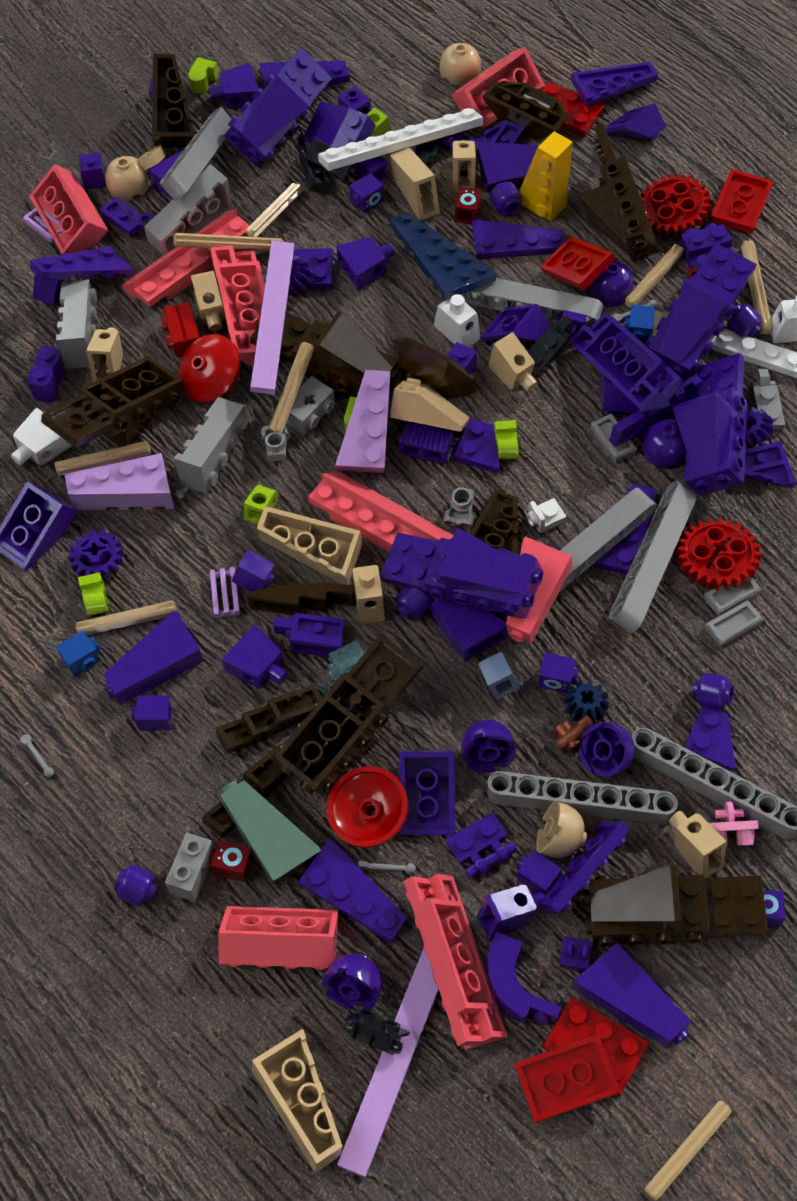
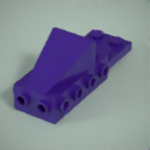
[223,48,332,166]
[645,243,757,381]
[673,353,747,496]
[380,528,544,619]

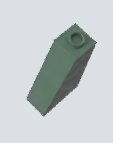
[219,780,321,883]

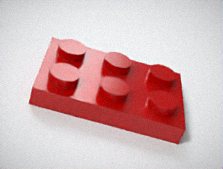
[541,82,605,137]
[710,169,774,234]
[540,236,616,291]
[542,997,649,1096]
[514,1033,620,1122]

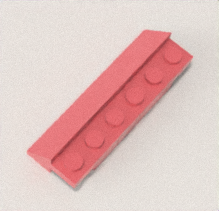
[122,209,250,308]
[210,246,280,368]
[308,470,454,552]
[404,874,508,1050]

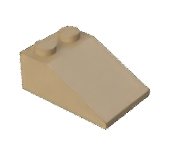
[390,378,469,432]

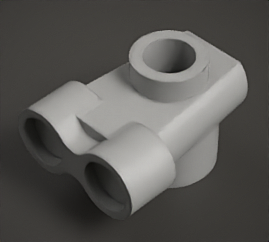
[261,425,290,462]
[443,487,474,529]

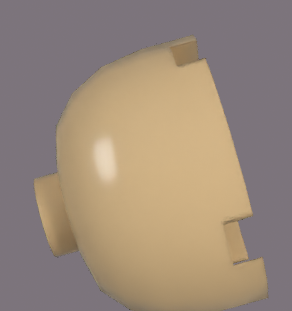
[439,43,481,86]
[105,156,150,200]
[536,801,587,859]

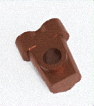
[553,715,594,754]

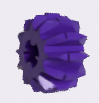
[288,255,313,296]
[746,407,775,448]

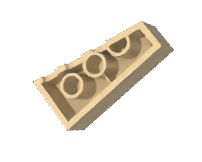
[257,506,363,585]
[252,1029,343,1173]

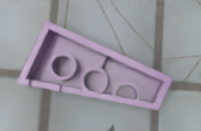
[335,370,390,473]
[65,453,174,510]

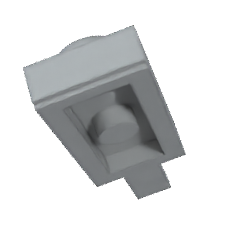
[752,369,785,430]

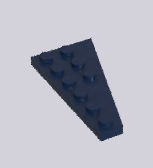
[389,212,497,301]

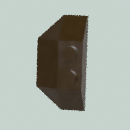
[483,82,567,140]
[393,337,476,400]

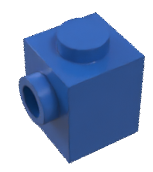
[624,305,655,343]
[56,631,100,677]

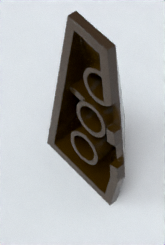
[470,489,518,554]

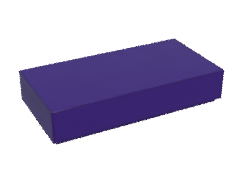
[289,631,344,659]

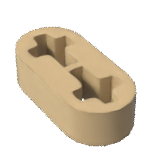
[138,145,166,170]

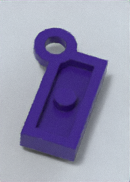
[99,197,154,237]

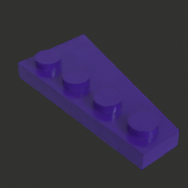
[259,60,350,88]
[571,62,658,106]
[472,219,566,260]
[30,246,134,280]
[609,374,702,447]
[591,484,657,575]
[540,822,630,913]
[298,838,407,944]

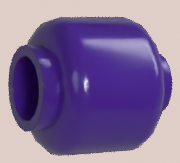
[490,182,523,215]
[727,304,762,338]
[395,586,433,619]
[693,673,734,709]
[113,865,157,906]

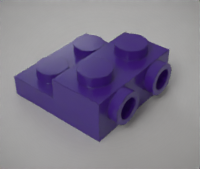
[679,223,734,268]

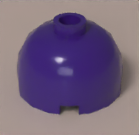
[587,260,633,307]
[642,419,687,469]
[461,720,516,773]
[579,722,635,777]
[322,954,382,1010]

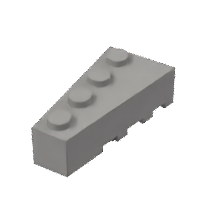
[144,164,233,255]
[56,279,97,369]
[174,397,248,494]

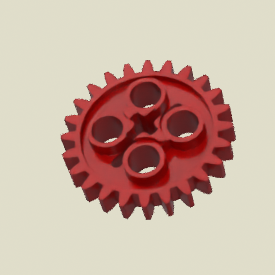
[640,173,711,238]
[677,518,761,592]

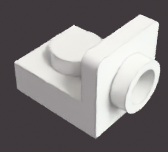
[526,498,566,533]

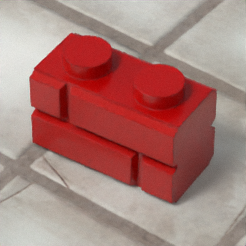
[161,302,200,357]

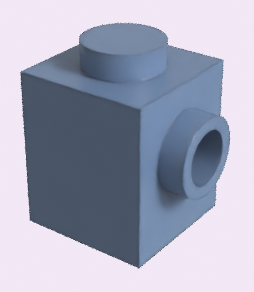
[478,651,520,700]

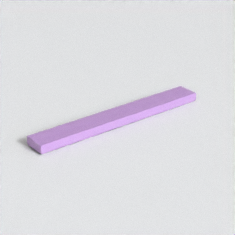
[250,240,295,395]
[337,948,439,1178]

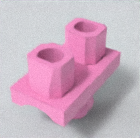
[709,801,759,846]

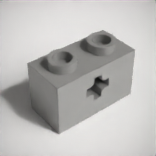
[286,376,335,435]
[165,832,214,902]

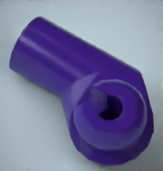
[442,131,464,149]

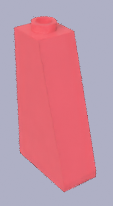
[506,537,573,644]

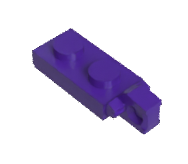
[273,613,346,640]

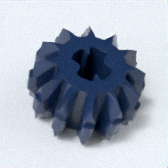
[564,679,609,724]

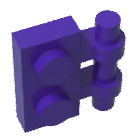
[446,813,518,879]

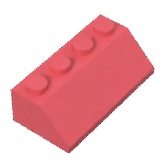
[452,47,545,129]
[29,164,108,254]
[218,906,338,970]

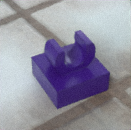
[562,310,587,340]
[559,936,592,972]

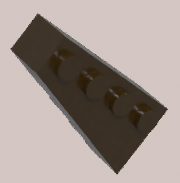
[152,54,195,147]

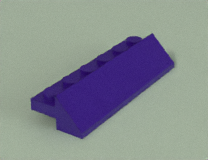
[569,312,685,411]

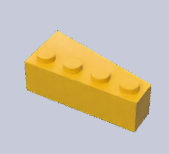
[519,131,573,222]

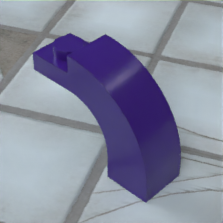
[487,932,561,1025]

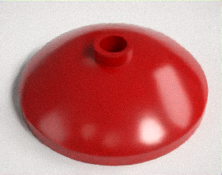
[178,334,241,404]
[327,766,408,848]

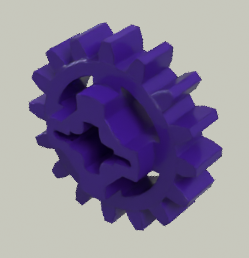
[68,529,125,579]

